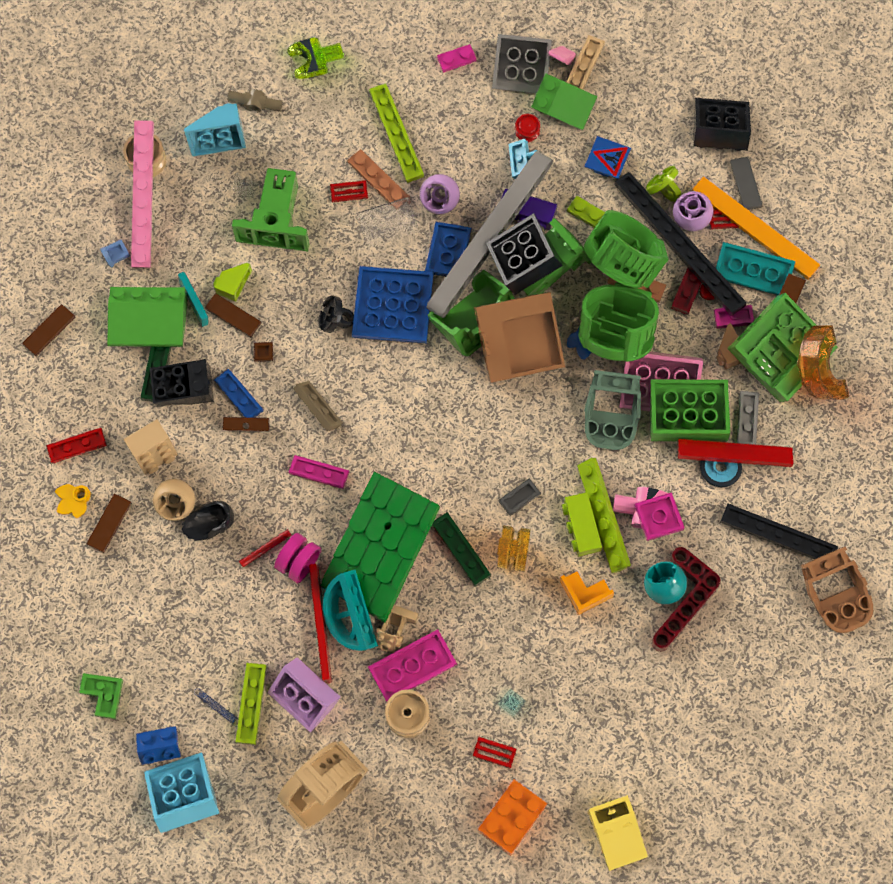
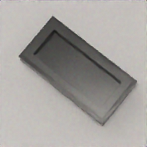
[499,478,541,516]

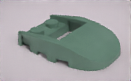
[584,370,641,450]

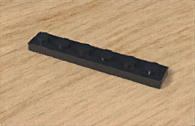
[720,503,838,559]

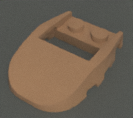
[801,546,874,633]

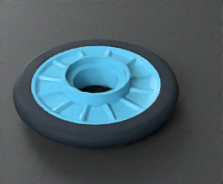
[700,460,742,487]

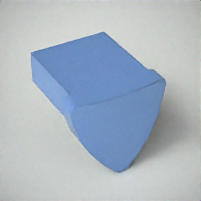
[100,239,130,267]

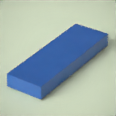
[214,368,264,417]

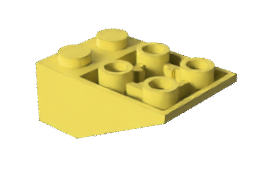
[588,795,648,871]

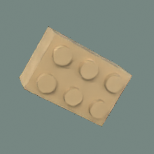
[124,419,178,474]

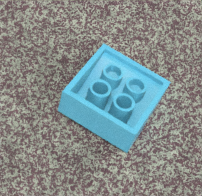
[184,103,246,157]
[144,752,219,833]

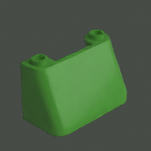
[427,269,515,356]

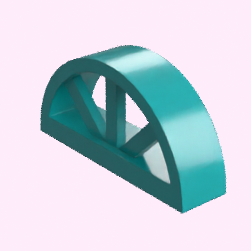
[323,570,378,651]

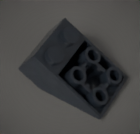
[150,359,214,405]

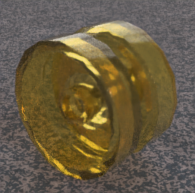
[497,525,531,572]

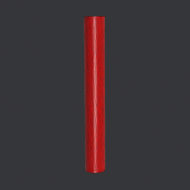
[239,529,292,567]

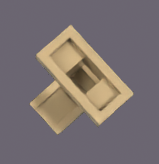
[375,605,419,653]

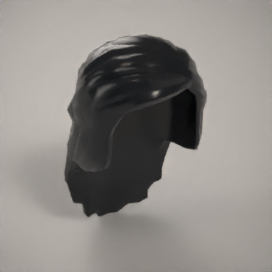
[182,501,234,541]

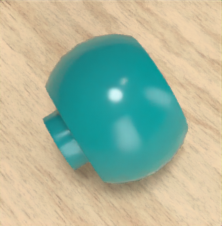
[644,562,687,605]

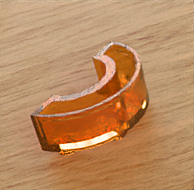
[797,325,850,400]

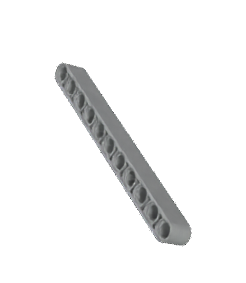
[427,151,553,318]

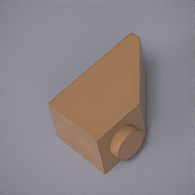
[716,323,741,370]

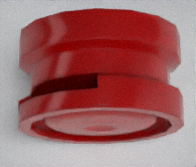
[515,114,540,142]

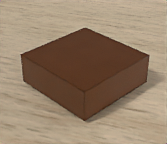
[254,342,273,362]

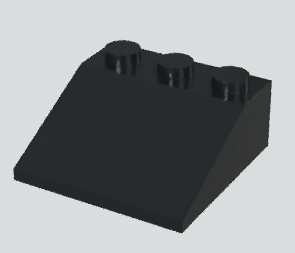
[693,97,751,151]
[486,214,563,295]

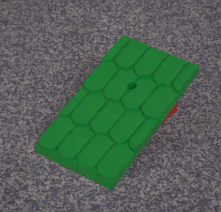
[320,471,440,623]

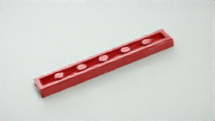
[677,439,794,467]
[309,563,332,683]

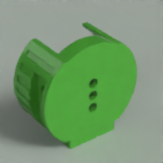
[584,210,669,288]
[578,282,659,362]

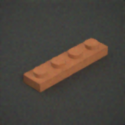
[347,149,410,210]

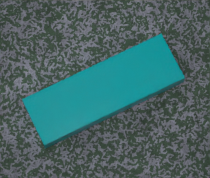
[178,272,209,327]

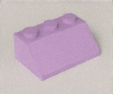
[267,658,340,733]

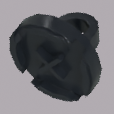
[319,295,354,333]

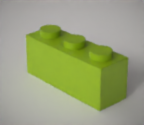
[561,492,602,557]

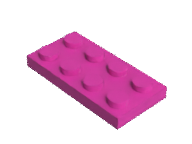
[368,629,457,702]

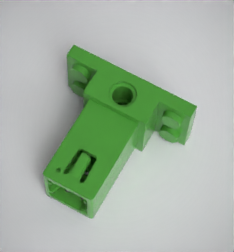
[232,168,310,252]
[523,218,591,296]

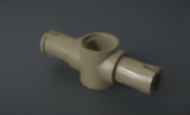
[227,89,283,113]

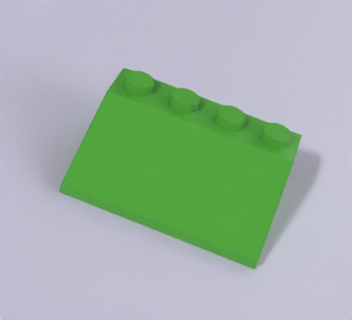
[107,287,188,347]
[650,379,730,442]

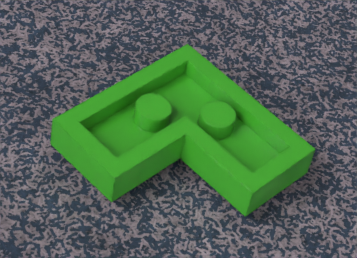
[79,673,123,719]

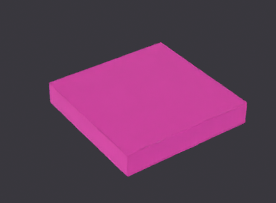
[634,492,685,541]

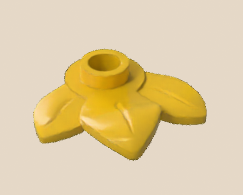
[55,484,91,519]

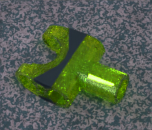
[287,37,344,79]

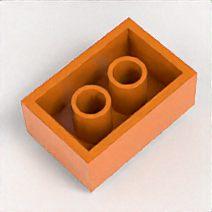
[478,779,547,856]

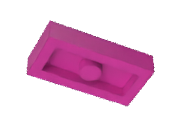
[437,44,477,73]
[714,305,754,329]

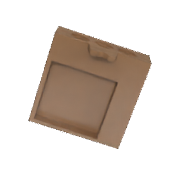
[474,292,565,383]

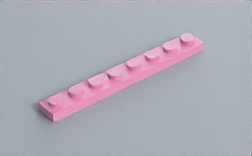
[131,121,154,268]

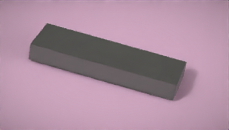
[730,156,762,210]

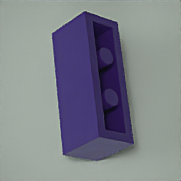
[501,188,558,231]

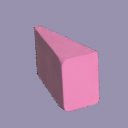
[548,46,576,66]

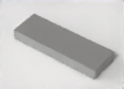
[736,391,759,445]

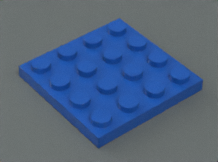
[352,266,434,344]

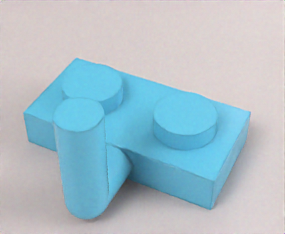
[508,139,538,179]

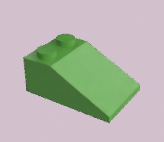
[531,73,598,130]

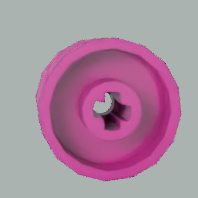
[274,533,322,584]

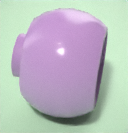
[420,174,460,214]
[673,191,713,231]

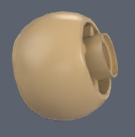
[153,479,195,521]

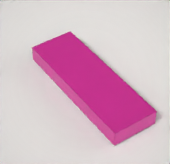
[288,455,349,489]

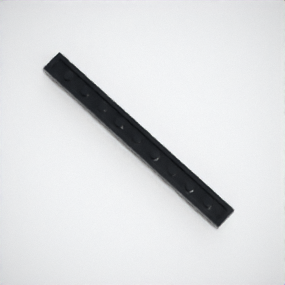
[614,172,747,316]

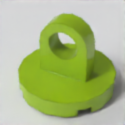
[646,165,681,202]

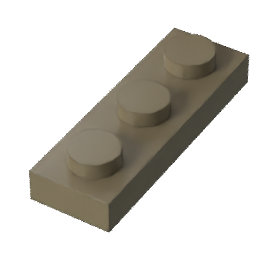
[293,381,342,431]

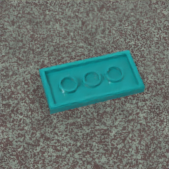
[716,242,796,296]

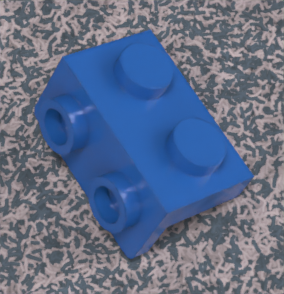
[136,726,181,765]

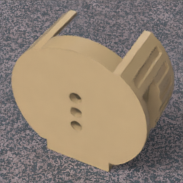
[277,741,369,830]

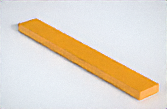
[692,176,820,280]

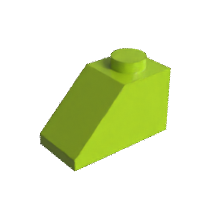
[213,263,252,302]

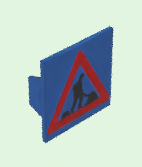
[584,136,631,179]

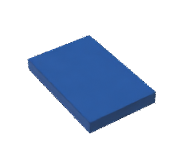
[425,221,472,277]

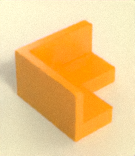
[560,571,614,615]

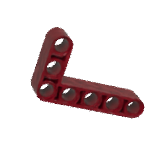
[651,547,721,652]

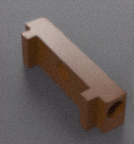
[223,416,270,431]

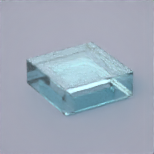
[498,689,526,717]

